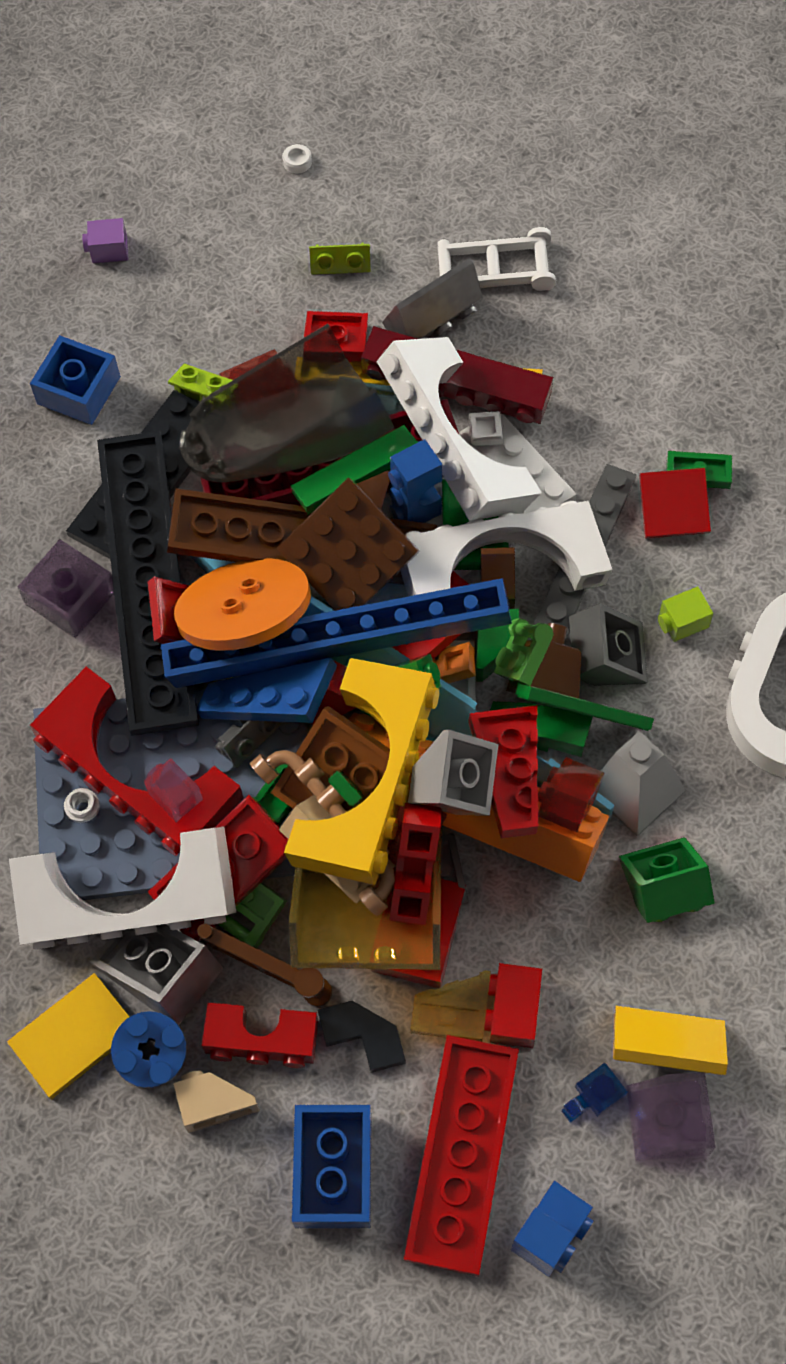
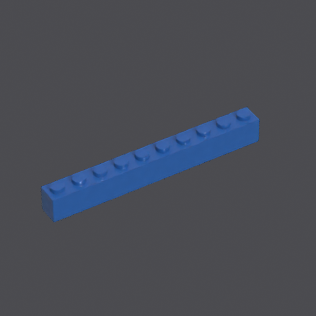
[161,578,512,688]

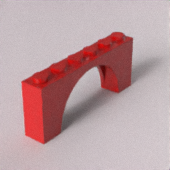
[30,666,244,856]

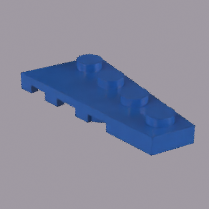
[197,657,337,723]

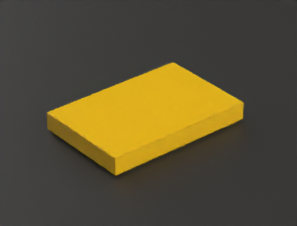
[7,973,129,1100]
[613,1006,728,1075]

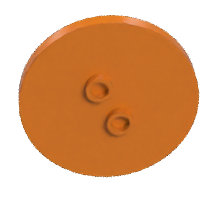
[174,558,311,651]

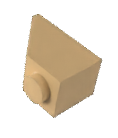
[173,1070,260,1133]

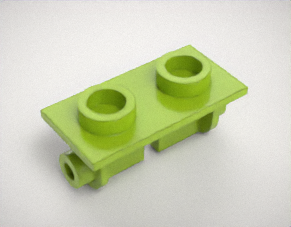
[309,242,371,275]
[168,363,238,410]

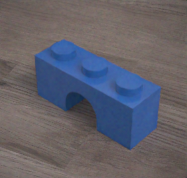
[388,439,443,523]

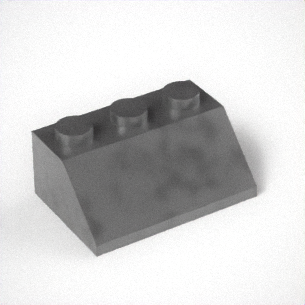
[382,257,483,339]

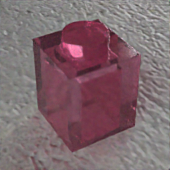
[144,758,203,822]

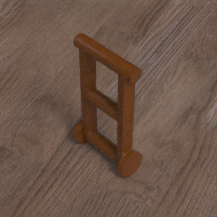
[197,924,332,1007]

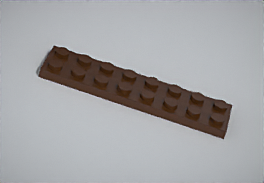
[167,488,437,585]

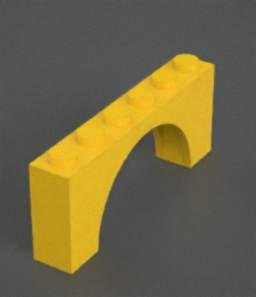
[284,658,439,885]

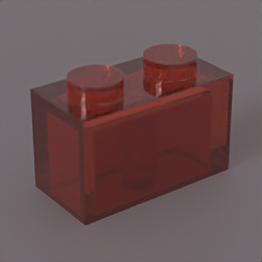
[538,757,605,832]

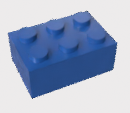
[292,1105,372,1228]

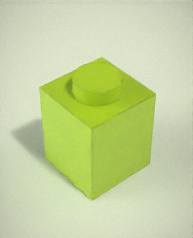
[658,586,714,642]

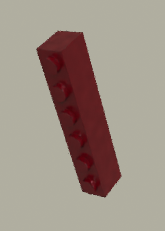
[361,326,554,424]

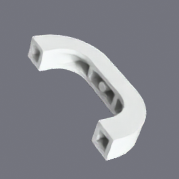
[726,593,786,779]

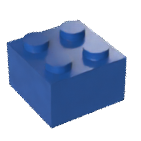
[30,335,121,425]

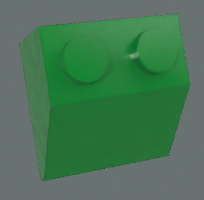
[619,837,715,923]

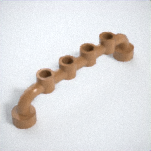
[250,750,395,917]

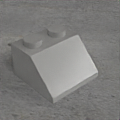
[408,730,498,816]

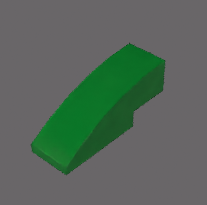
[490,701,593,757]

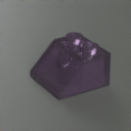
[626,1072,716,1161]

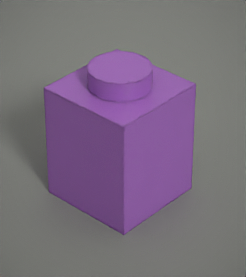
[82,218,128,263]

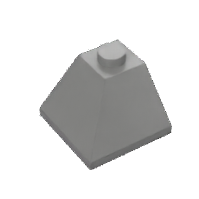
[589,731,686,836]

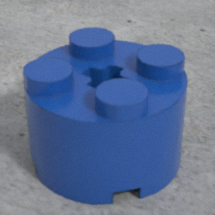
[111,1011,186,1088]

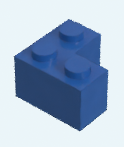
[511,1180,594,1277]

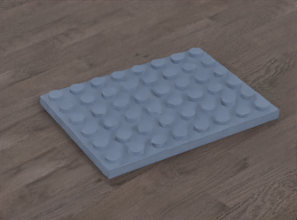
[33,689,320,900]

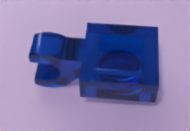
[561,1063,628,1123]

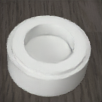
[282,144,312,174]

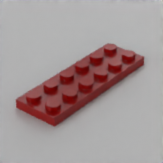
[404,1035,519,1277]

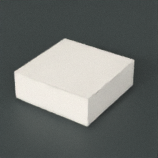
[468,411,503,446]

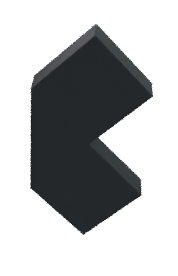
[317,1000,406,1073]

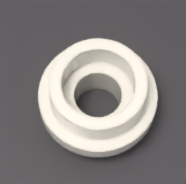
[64,788,100,823]

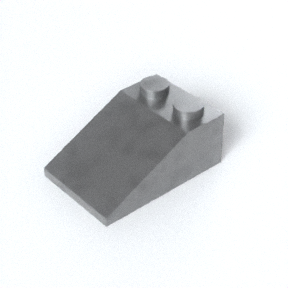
[90,908,223,1025]

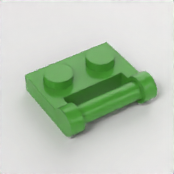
[494,618,553,686]
[218,882,288,949]

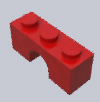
[389,803,441,925]
[202,1002,319,1068]

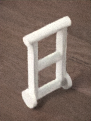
[438,227,556,291]

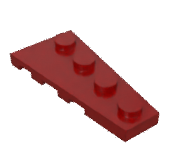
[468,705,538,839]

